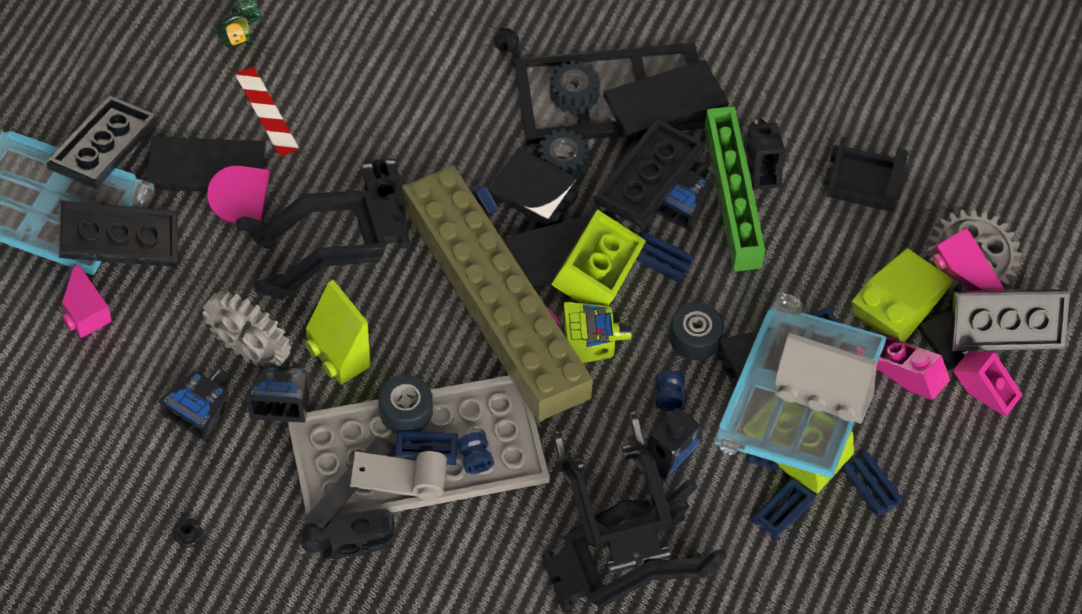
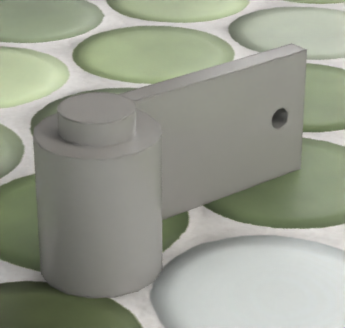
[350,451,447,501]

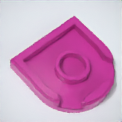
[207,166,270,224]

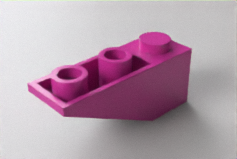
[856,332,950,400]

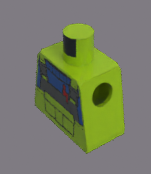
[563,302,631,363]

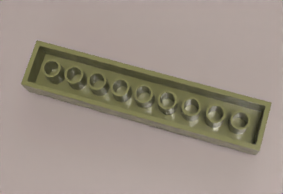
[402,165,593,422]

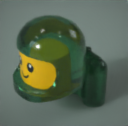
[215,0,263,47]

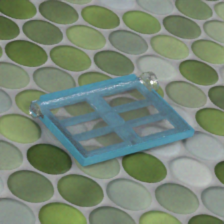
[0,131,154,275]
[716,294,886,478]

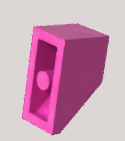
[62,264,112,338]
[953,351,1023,416]

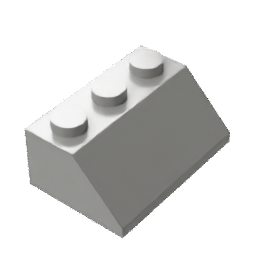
[775,333,877,424]

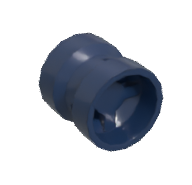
[655,371,685,411]
[457,432,494,474]

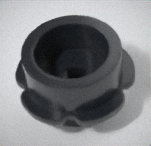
[494,28,519,54]
[172,518,203,548]

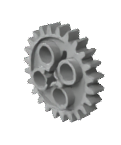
[926,209,1021,293]
[203,291,291,368]

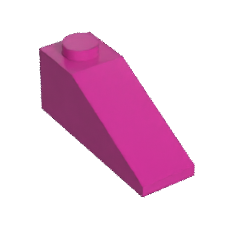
[932,228,1005,291]

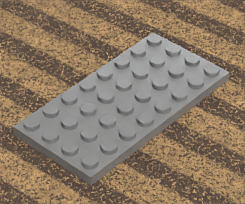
[287,375,549,528]

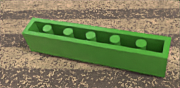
[704,106,765,272]

